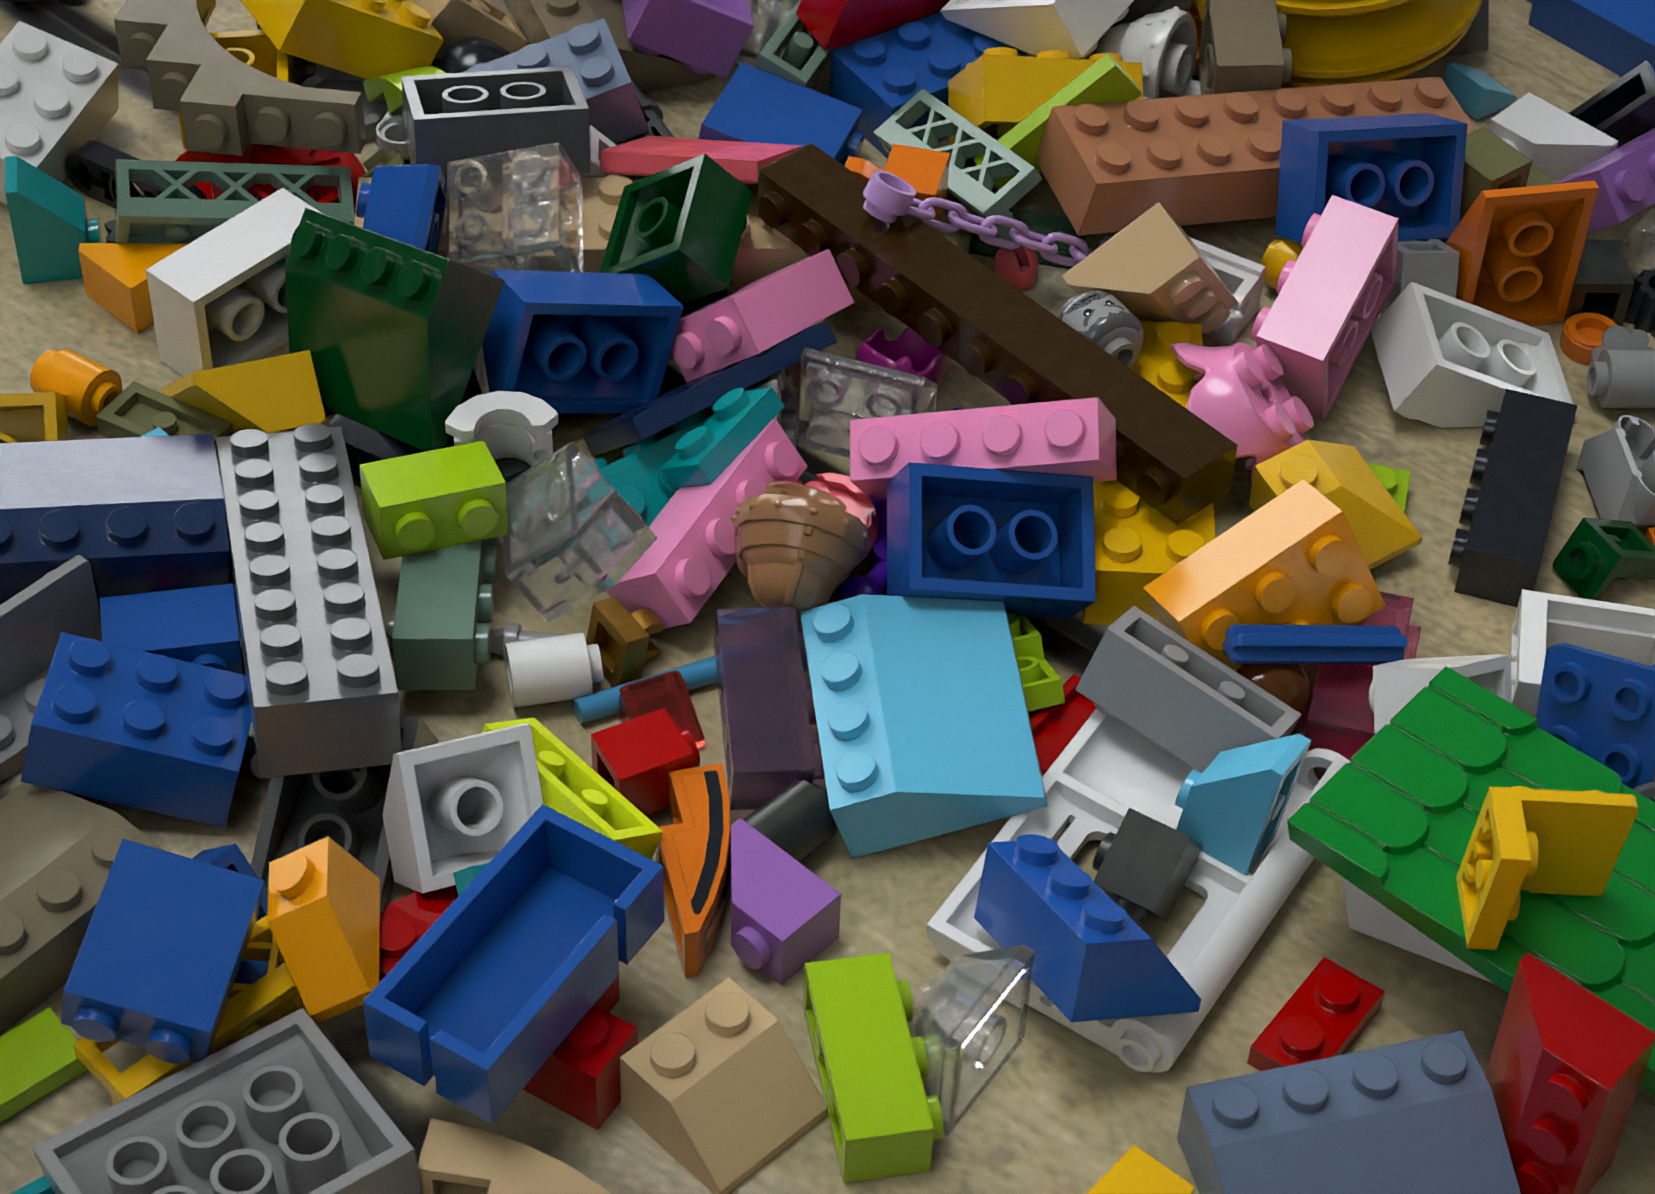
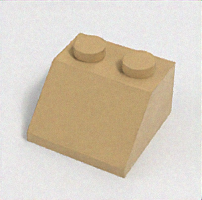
[620,977,828,1194]

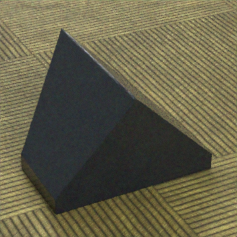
[1568,60,1655,148]

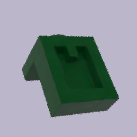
[1553,517,1655,601]

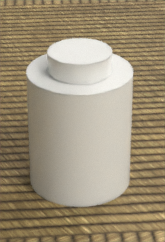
[504,632,603,708]

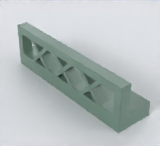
[874,88,1042,252]
[115,159,355,244]

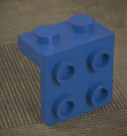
[1536,643,1655,789]

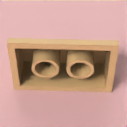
[1062,202,1239,334]

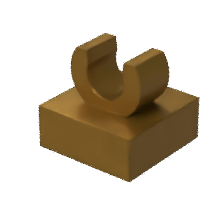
[586,596,664,687]

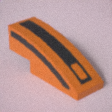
[656,763,731,978]

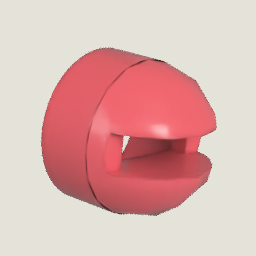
[993,246,1039,290]

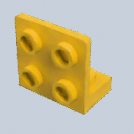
[1456,786,1639,950]

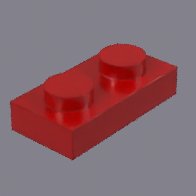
[1247,957,1385,1071]

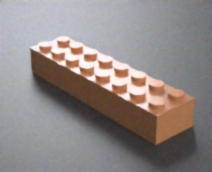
[1036,77,1476,236]

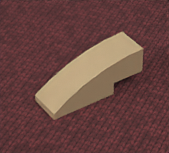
[417,1119,611,1194]

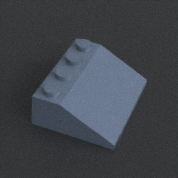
[1177,1030,1521,1194]

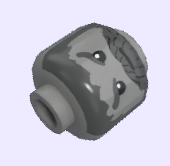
[1057,290,1144,368]

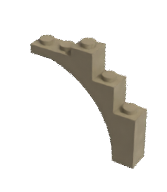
[114,0,367,156]

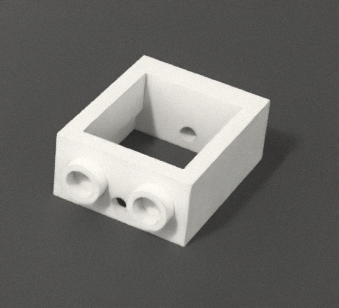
[1509,589,1655,718]

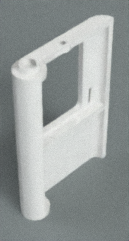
[927,708,1350,1073]

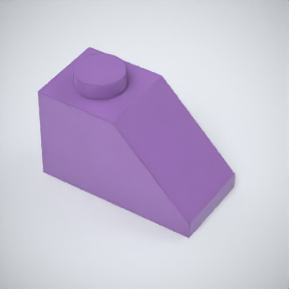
[730,818,841,985]

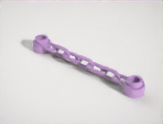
[863,170,1112,266]

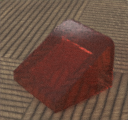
[619,670,705,748]

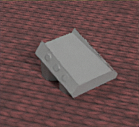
[1576,415,1655,528]

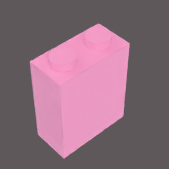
[671,249,854,382]

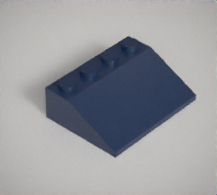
[0,434,230,604]

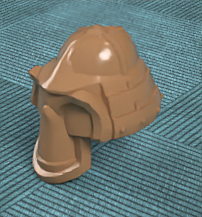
[731,481,871,620]

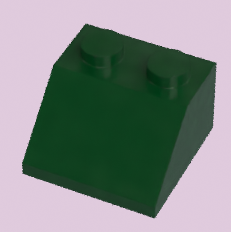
[599,153,753,303]

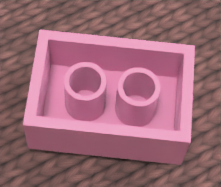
[1251,195,1399,421]

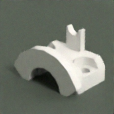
[445,391,558,477]

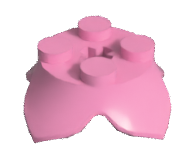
[1169,342,1314,481]

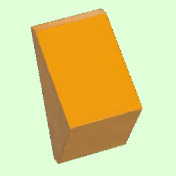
[78,243,188,333]

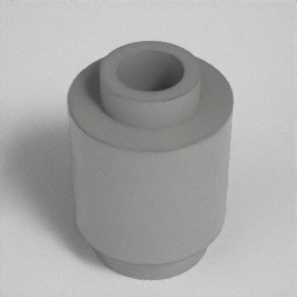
[1587,349,1655,409]

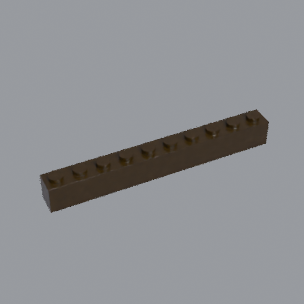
[757,143,1238,525]

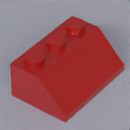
[1485,952,1655,1194]

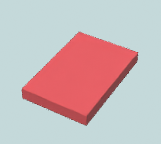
[600,136,802,184]

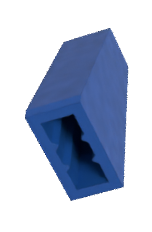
[1526,0,1655,77]

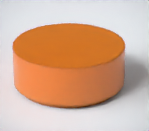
[1560,312,1617,365]

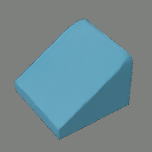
[1444,63,1518,120]

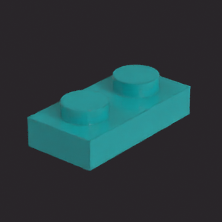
[661,387,785,489]

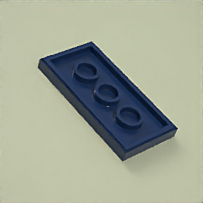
[583,322,837,456]

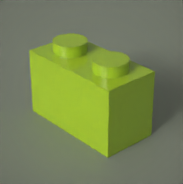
[360,440,508,560]

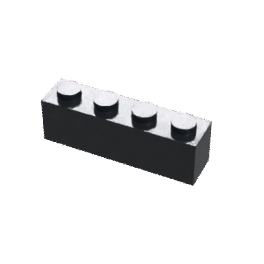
[1448,389,1578,607]

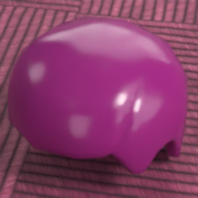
[855,327,952,400]

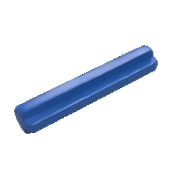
[1222,624,1408,665]

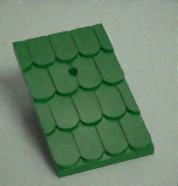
[1287,666,1655,1096]

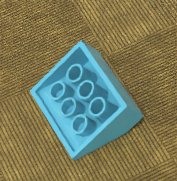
[800,594,1048,859]

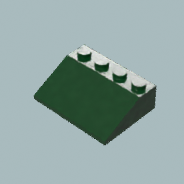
[285,208,505,452]

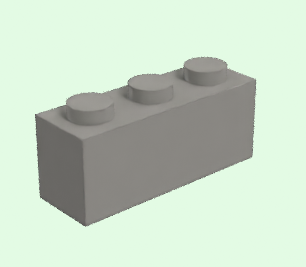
[1075,606,1302,773]

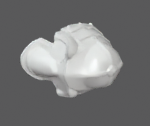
[1095,6,1201,100]

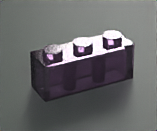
[713,606,825,810]

